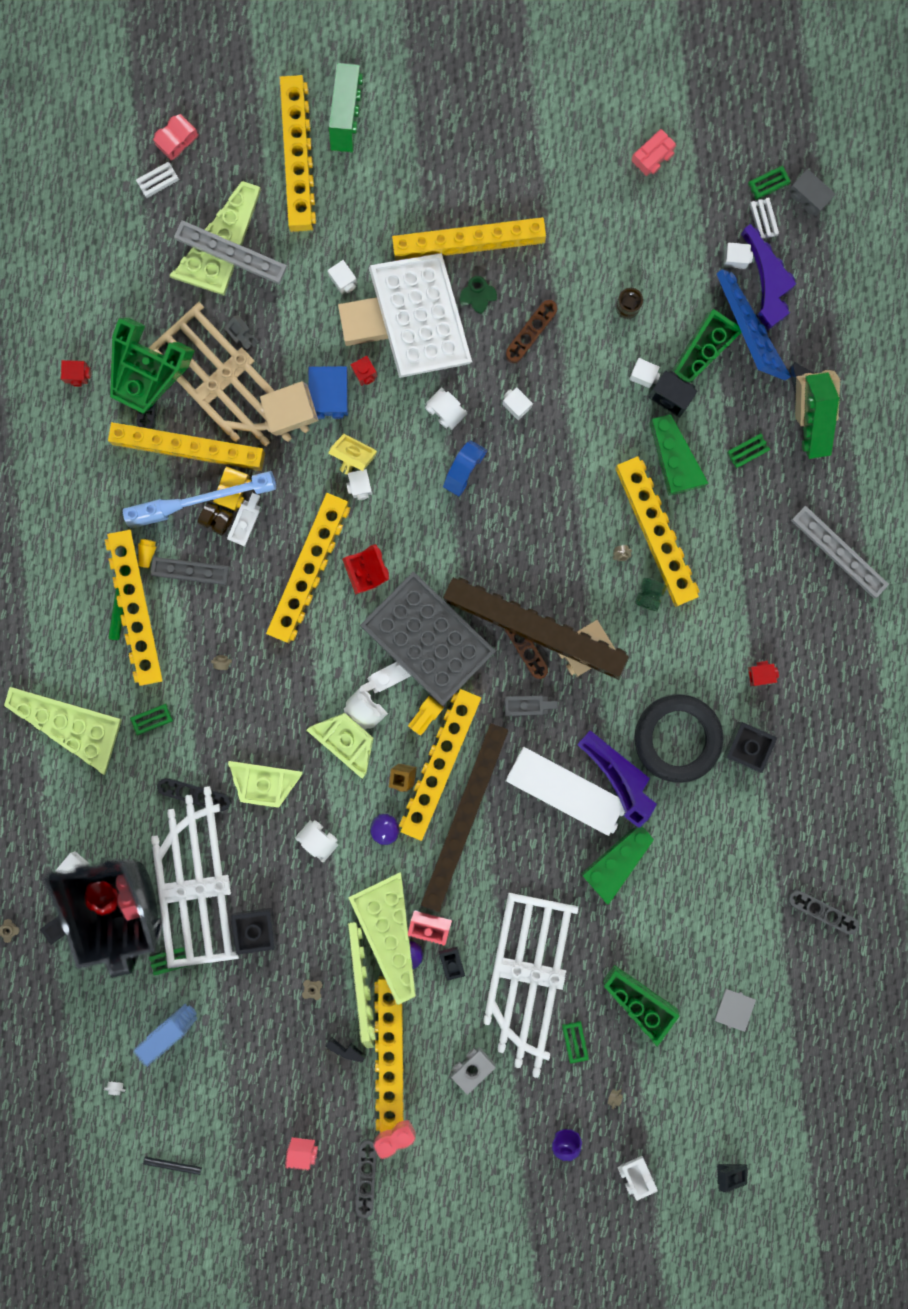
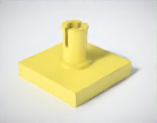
[329,434,377,475]

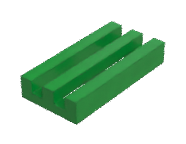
[748,165,791,200]
[727,434,770,469]
[130,704,173,736]
[149,946,191,976]
[562,1021,589,1064]

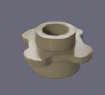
[613,545,632,561]
[211,655,232,670]
[0,919,20,943]
[302,980,322,1000]
[608,1089,623,1110]

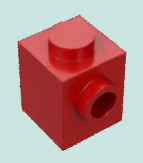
[350,356,377,386]
[61,360,91,387]
[748,661,779,686]

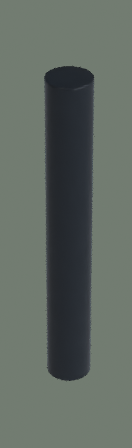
[143,1157,202,1175]

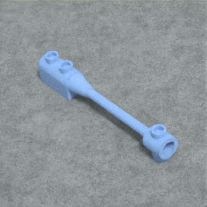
[123,471,276,528]

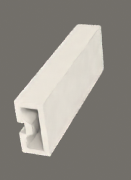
[505,747,625,836]

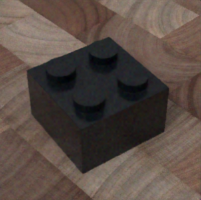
[648,370,698,418]
[723,722,777,773]
[231,908,278,955]

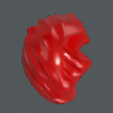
[85,881,119,915]

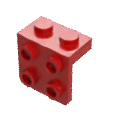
[342,544,389,595]

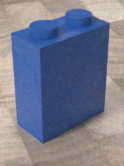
[308,366,348,419]

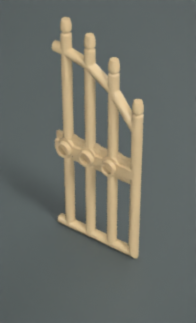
[149,302,310,447]

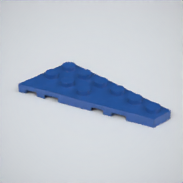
[716,269,791,380]

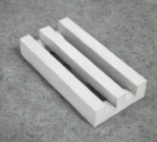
[136,162,179,198]
[750,198,779,239]

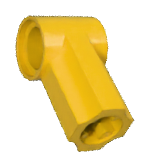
[408,695,444,736]

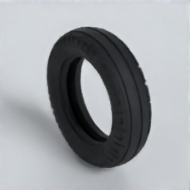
[635,694,723,783]

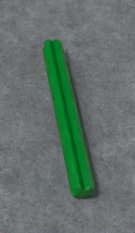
[108,547,131,641]

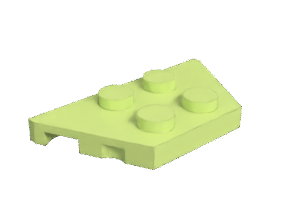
[307,713,374,779]
[228,761,303,808]

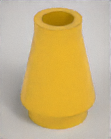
[138,539,157,568]

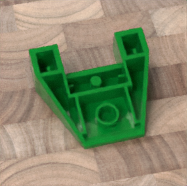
[110,318,195,414]

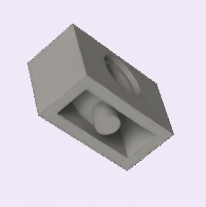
[451,1047,496,1095]

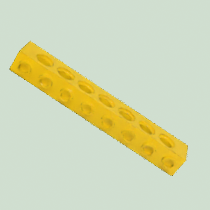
[280,75,316,232]
[392,217,546,261]
[108,422,265,471]
[615,456,700,607]
[266,493,351,643]
[104,530,163,686]
[399,689,481,841]
[375,976,404,1133]

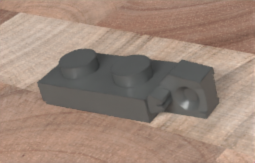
[505,696,558,716]

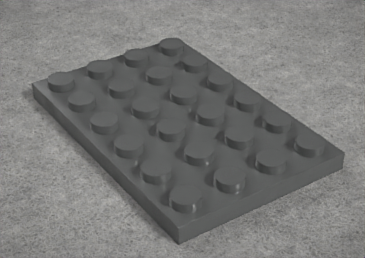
[360,571,496,706]

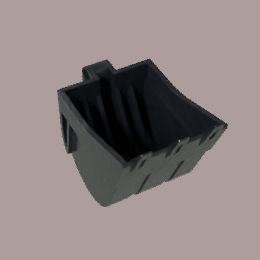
[42,859,162,978]

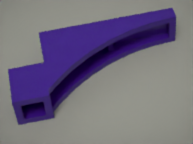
[741,224,796,331]
[577,730,657,828]

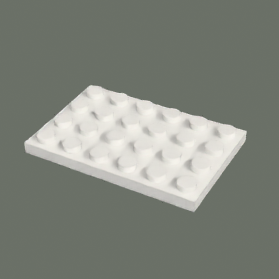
[369,253,472,378]

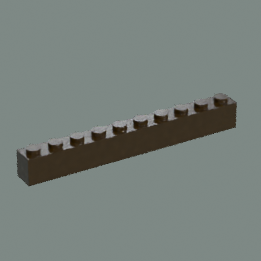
[443,577,629,680]
[421,723,509,912]

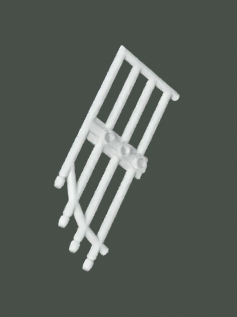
[151,786,239,968]
[483,893,578,1078]

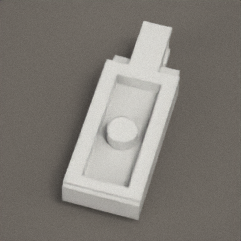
[227,493,261,547]
[360,662,411,693]

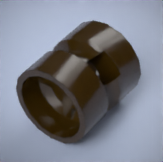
[616,287,643,319]
[198,501,234,536]

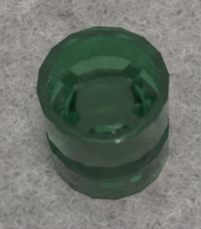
[634,578,667,612]

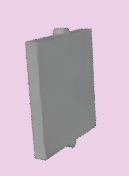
[714,989,756,1032]

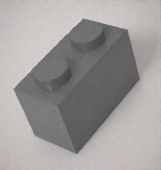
[788,169,836,216]

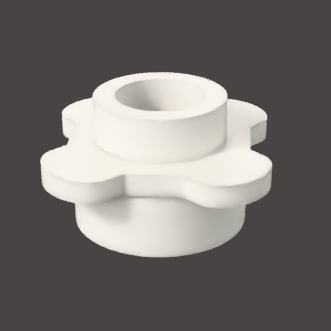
[104,1082,125,1095]

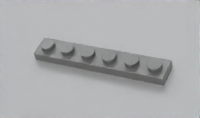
[174,220,287,285]
[791,506,889,599]

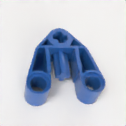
[443,440,487,497]

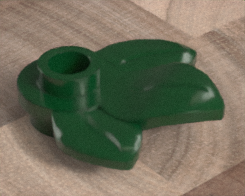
[460,276,497,314]

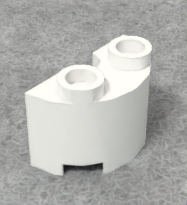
[425,387,467,430]
[344,686,388,730]
[295,820,338,862]
[617,1156,658,1201]

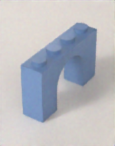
[134,1004,197,1066]

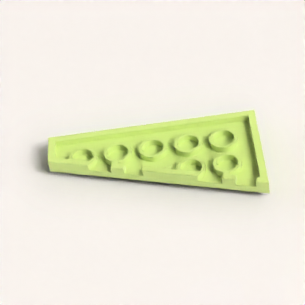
[170,181,261,296]
[4,687,122,775]
[348,872,416,1005]
[348,922,376,1048]

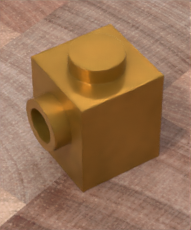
[389,763,417,792]

